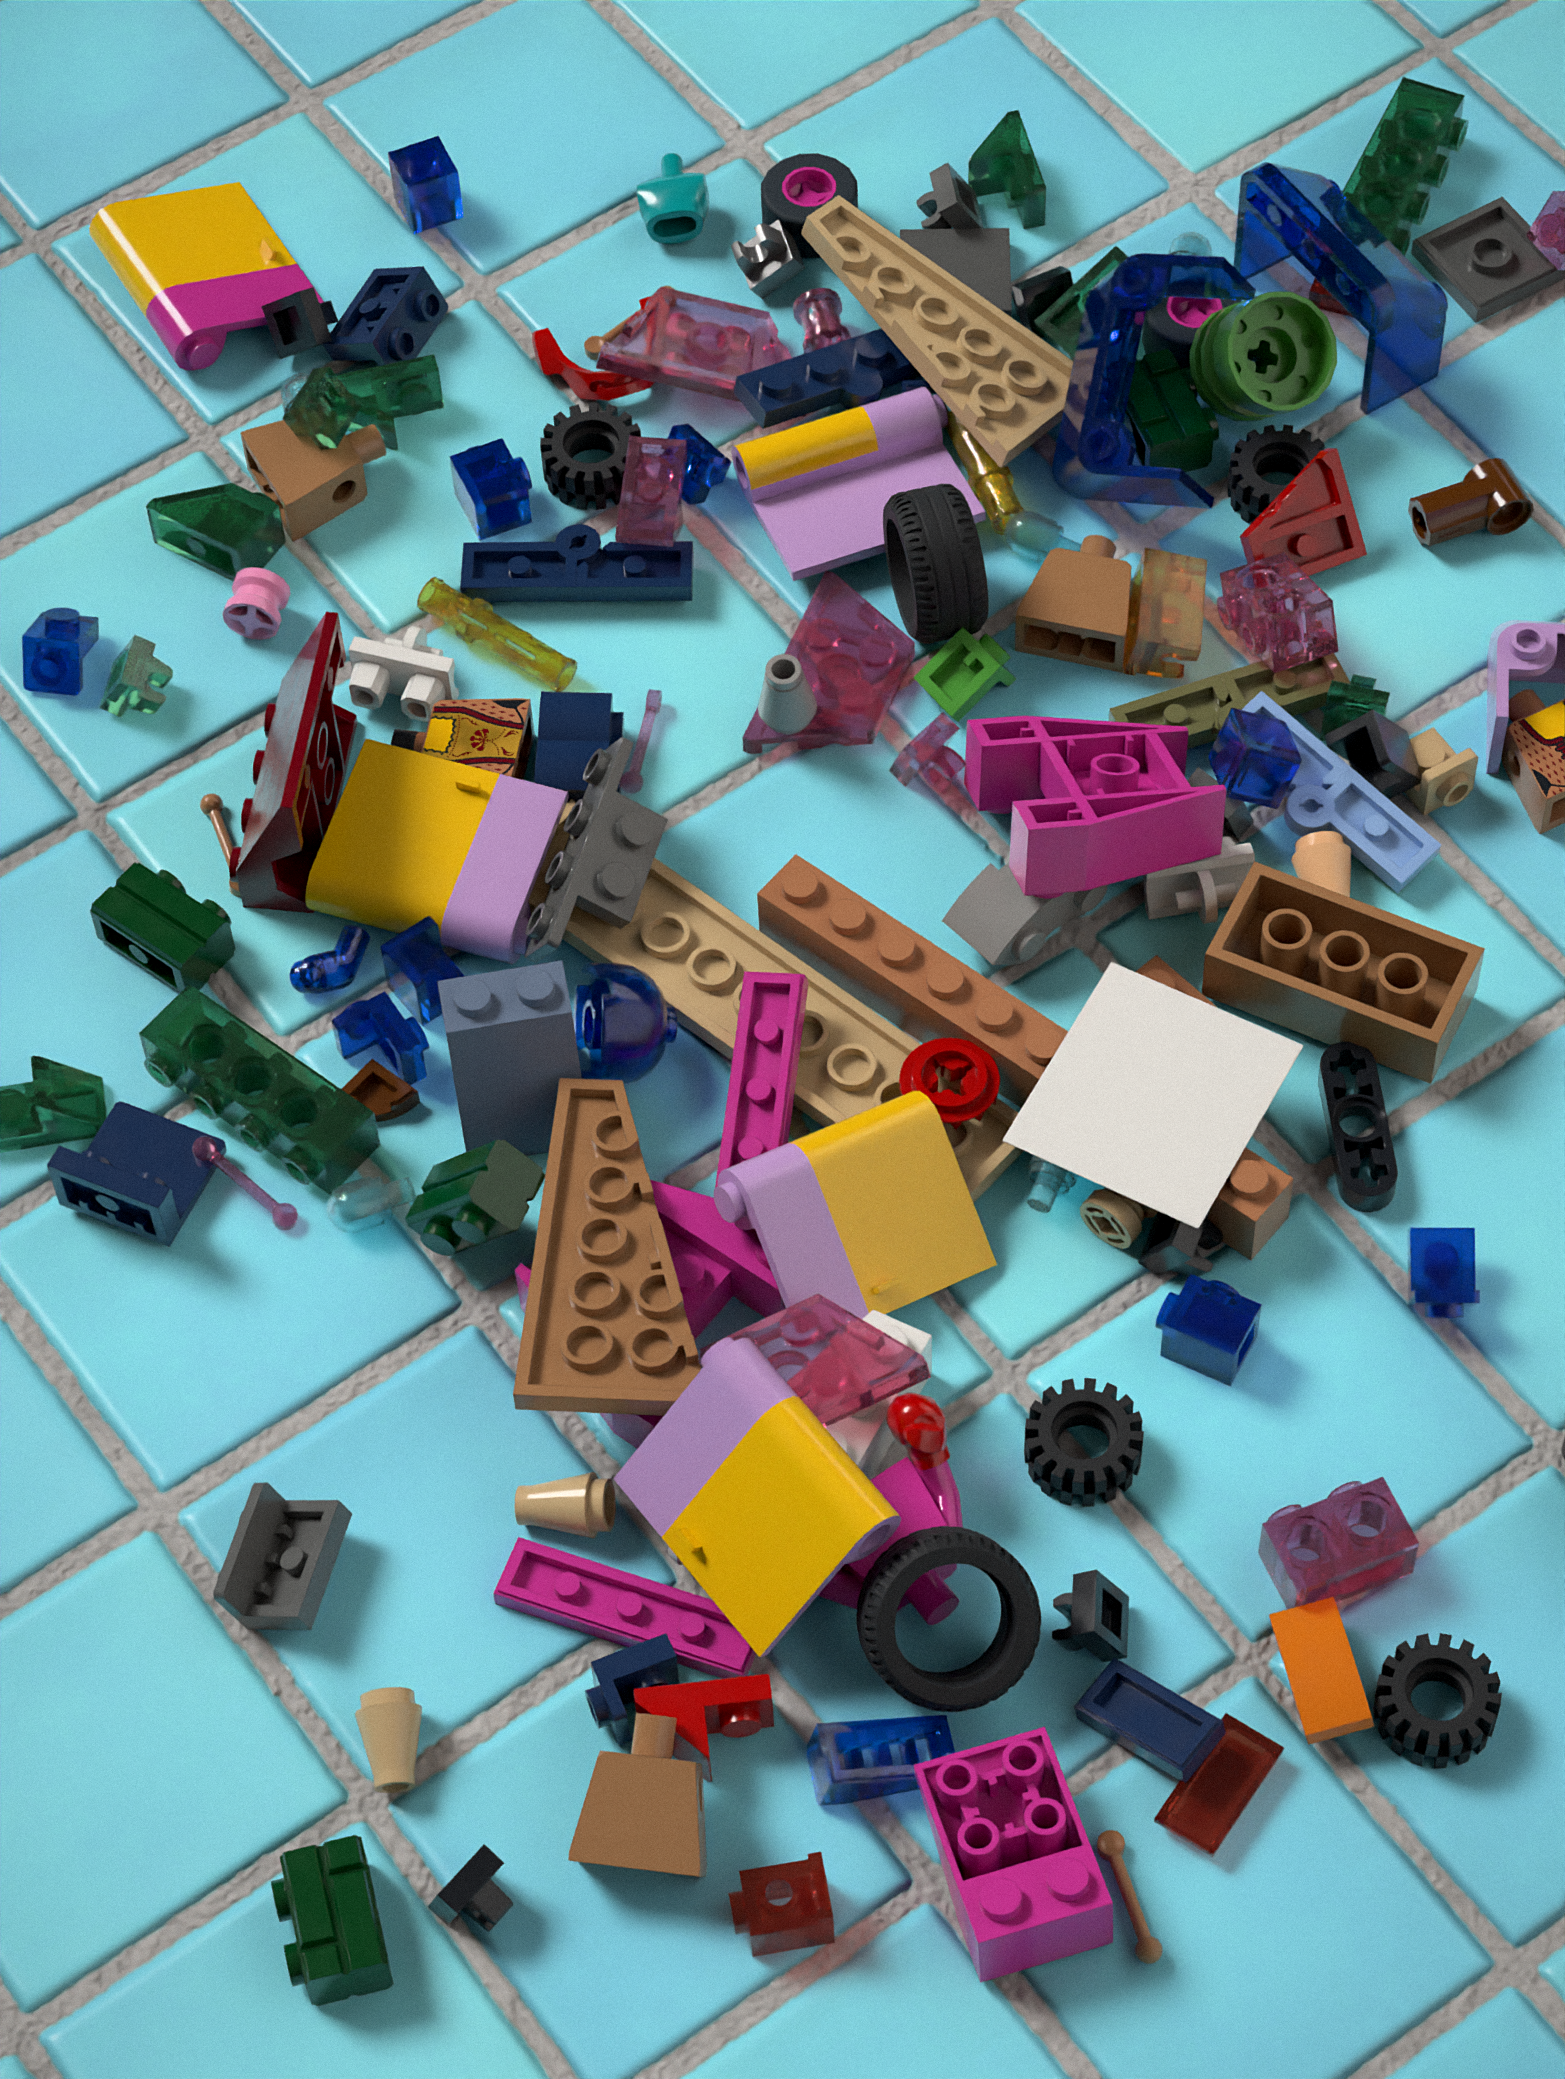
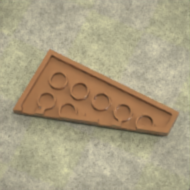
[513,1078,701,1416]

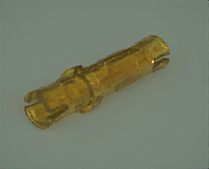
[943,401,1027,535]
[417,577,577,692]

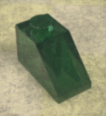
[146,483,286,582]

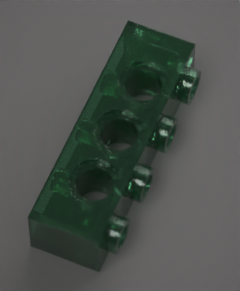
[1321,77,1469,282]
[139,984,381,1195]

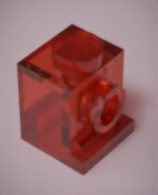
[728,1852,835,1957]

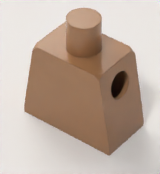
[240,409,386,542]
[1015,535,1132,673]
[568,1713,707,1877]

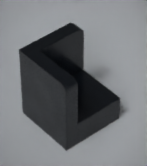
[1324,710,1422,799]

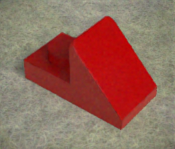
[634,1674,774,1782]

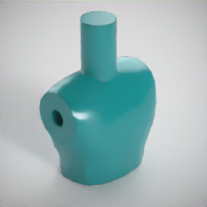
[637,153,710,244]

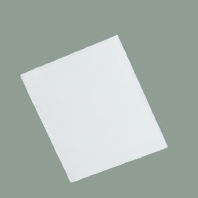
[1002,962,1304,1229]

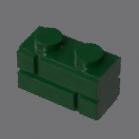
[1107,349,1219,483]
[90,862,235,998]
[405,1139,545,1256]
[271,1835,394,2006]

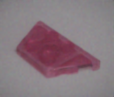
[596,286,806,417]
[742,571,915,754]
[699,1293,931,1427]

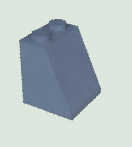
[437,960,582,1156]

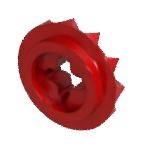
[899,1037,1000,1130]

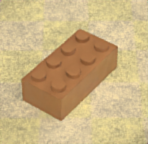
[1202,861,1485,1084]

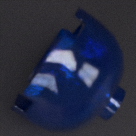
[573,963,678,1084]

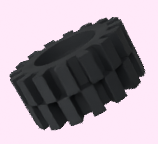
[540,403,644,510]
[1024,1378,1144,1507]
[1373,1633,1502,1769]

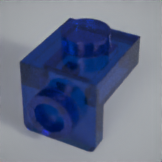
[22,607,99,696]
[332,991,429,1086]
[1407,1228,1480,1319]

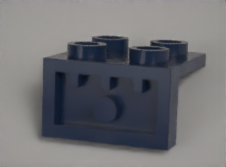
[47,1101,227,1247]

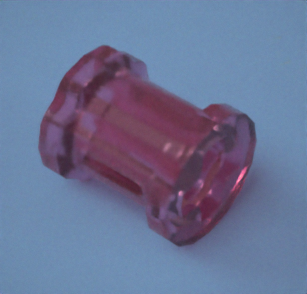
[793,288,852,354]

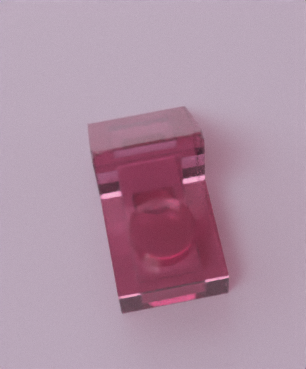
[615,436,688,547]

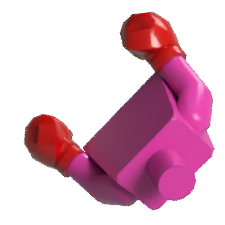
[818,1392,963,1625]

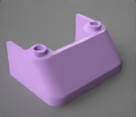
[1486,620,1565,774]

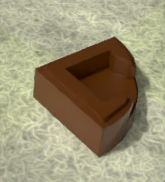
[330,1059,420,1122]

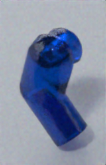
[289,925,370,994]

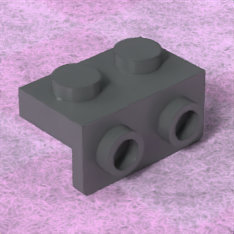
[213,1483,353,1630]

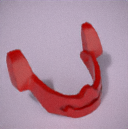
[532,296,673,401]

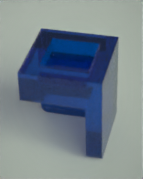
[1208,708,1302,809]
[380,916,465,1027]

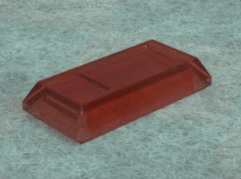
[1154,1713,1284,1857]

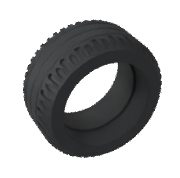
[883,483,989,644]
[856,1526,1041,1712]

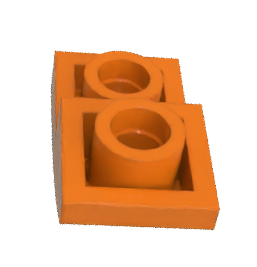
[1269,1597,1374,1745]

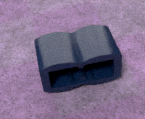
[534,691,624,803]

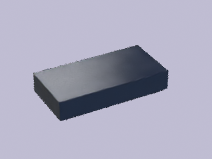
[1074,1657,1226,1784]

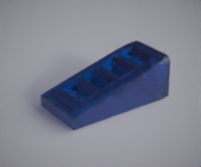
[806,1715,955,1806]

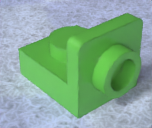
[913,627,1017,722]

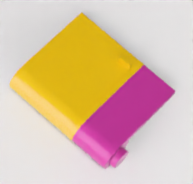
[89,182,324,371]

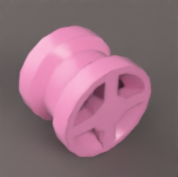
[222,567,291,640]

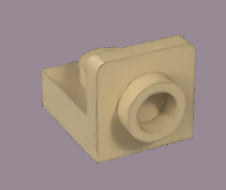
[1404,727,1478,815]

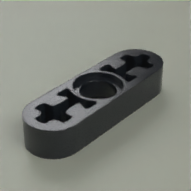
[1318,1042,1398,1212]

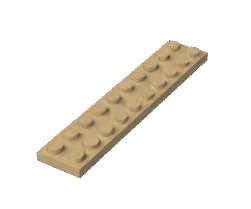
[528,799,1024,1203]

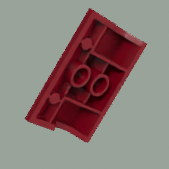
[229,612,358,913]

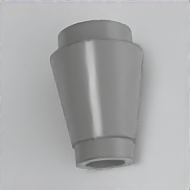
[758,654,817,734]

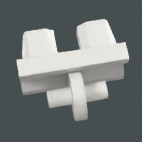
[348,626,459,723]
[1144,836,1255,924]

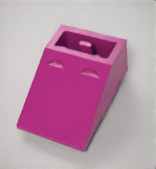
[914,1727,1113,1983]

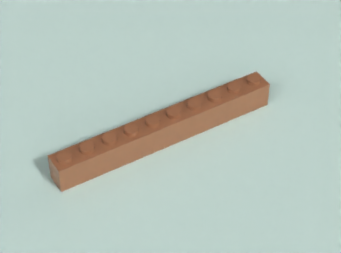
[757,854,1294,1260]

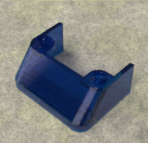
[1233,162,1448,415]
[1052,253,1256,509]

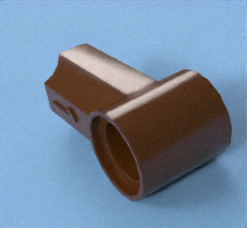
[1408,458,1534,546]

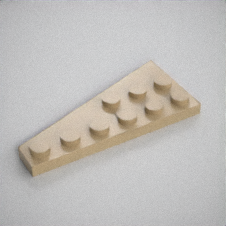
[801,195,1100,468]

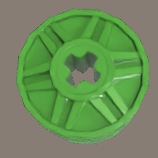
[1189,292,1337,421]

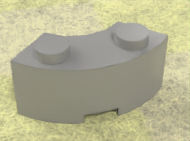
[942,862,1107,965]

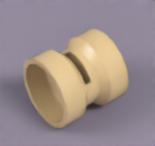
[1079,1187,1159,1249]

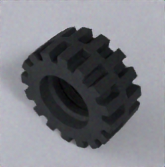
[1228,425,1325,523]

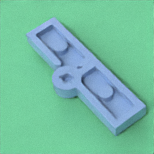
[1219,691,1441,893]

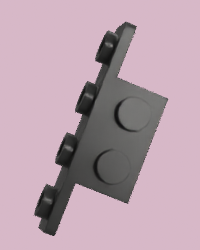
[525,737,668,963]

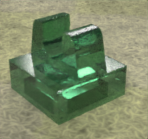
[282,367,361,450]
[100,635,173,717]
[1320,674,1390,742]

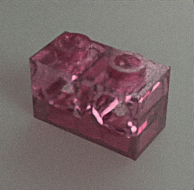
[1217,552,1339,673]
[1258,1477,1419,1609]

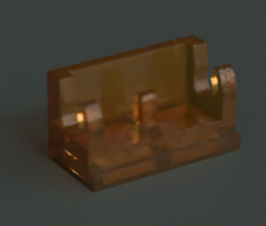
[1123,547,1207,679]

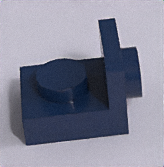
[585,1633,679,1746]

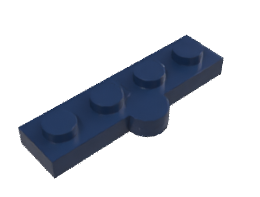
[734,328,921,429]
[460,524,694,602]

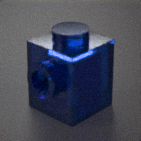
[388,136,464,234]
[449,438,532,541]
[1155,1274,1262,1387]

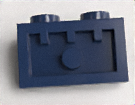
[322,266,448,382]

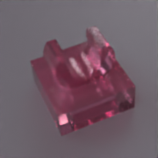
[889,712,966,793]

